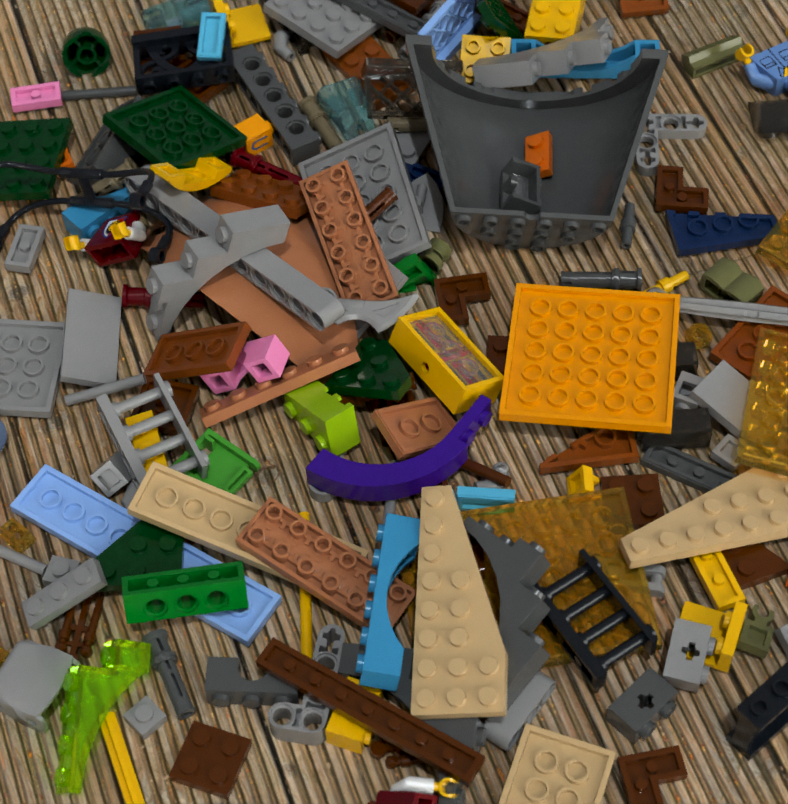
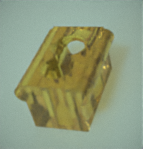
[0,517,37,553]

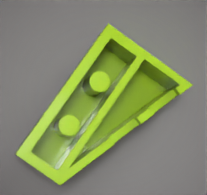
[283,380,361,456]

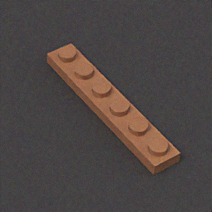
[199,343,361,428]

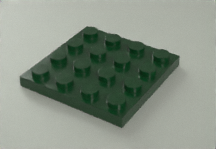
[102,85,247,169]
[0,118,74,201]

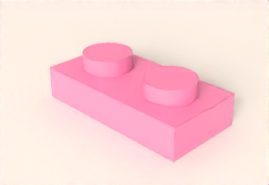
[10,81,63,113]

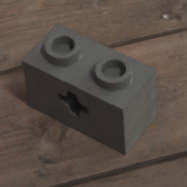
[606,667,678,745]

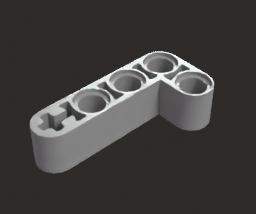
[268,624,346,746]

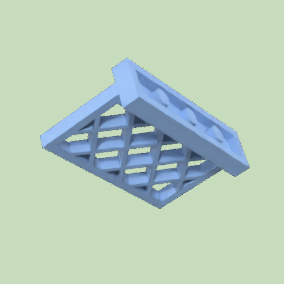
[411,0,482,73]

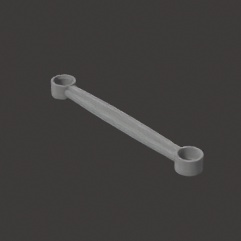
[646,287,788,326]

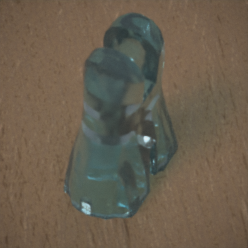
[142,0,212,29]
[316,76,376,141]

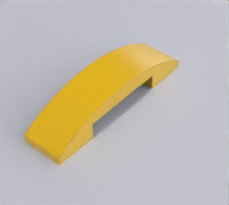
[150,157,233,192]

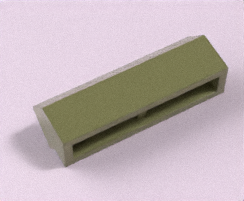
[681,35,745,79]

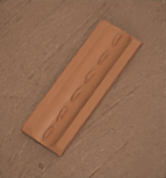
[299,160,399,301]
[235,496,417,628]

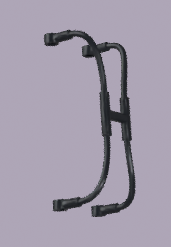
[0,161,173,264]

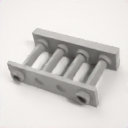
[96,372,210,490]

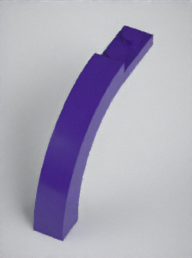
[306,394,492,501]

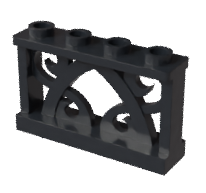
[131,21,236,96]
[726,662,788,761]

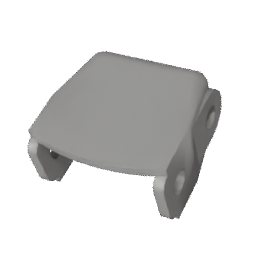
[0,639,83,733]

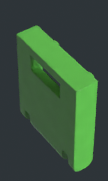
[171,428,261,495]

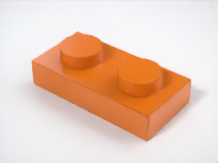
[525,130,553,178]

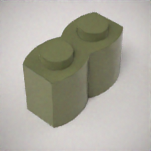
[699,257,764,303]

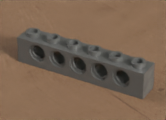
[233,44,322,167]

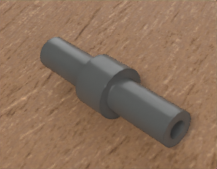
[620,203,636,249]

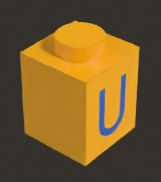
[234,113,274,155]

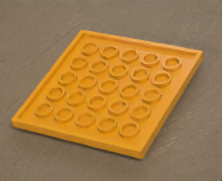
[499,283,681,434]

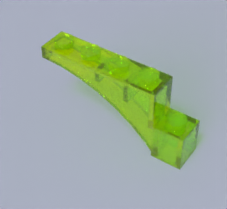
[54,639,151,796]

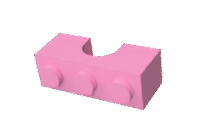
[200,334,290,394]

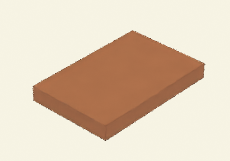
[370,396,457,460]

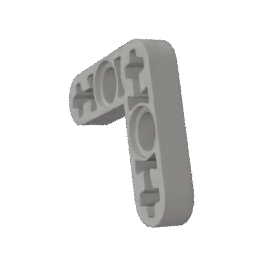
[635,113,707,177]

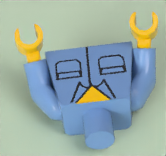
[735,27,788,96]

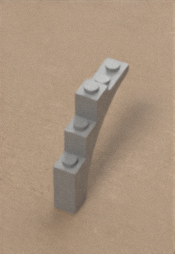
[472,17,614,88]
[146,204,291,340]

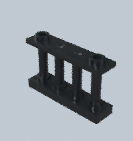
[534,548,658,691]

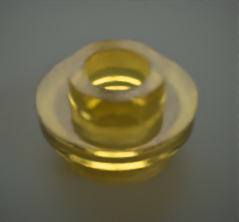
[685,323,713,349]

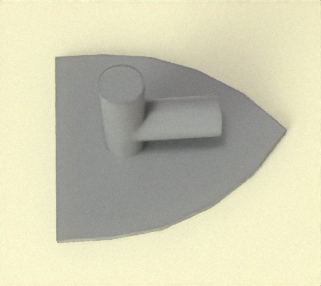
[412,173,444,233]

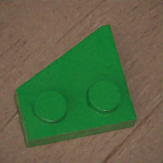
[394,253,438,294]

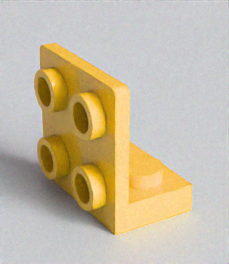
[212,0,271,50]
[459,34,511,84]
[680,601,748,673]

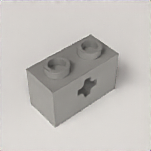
[662,618,716,693]

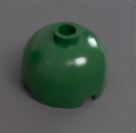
[62,27,111,77]

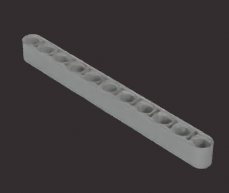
[124,165,345,331]

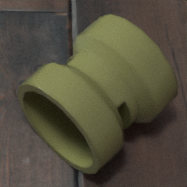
[419,238,452,274]

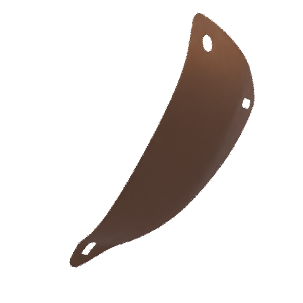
[141,193,358,384]

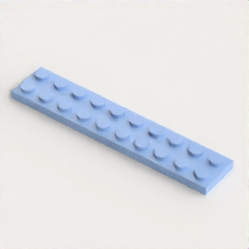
[10,464,282,647]

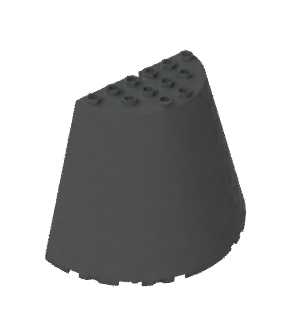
[405,34,668,252]

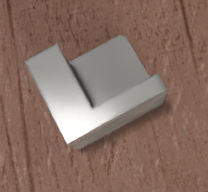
[89,451,131,498]

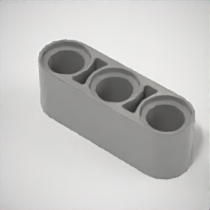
[483,671,557,752]

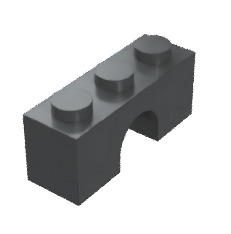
[204,657,300,708]

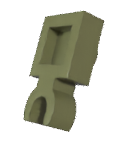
[736,604,775,659]

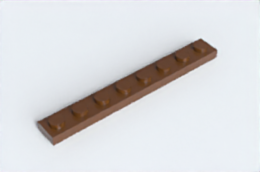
[255,637,485,787]

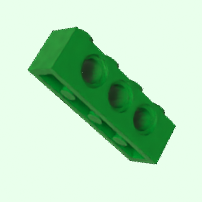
[122,561,248,624]

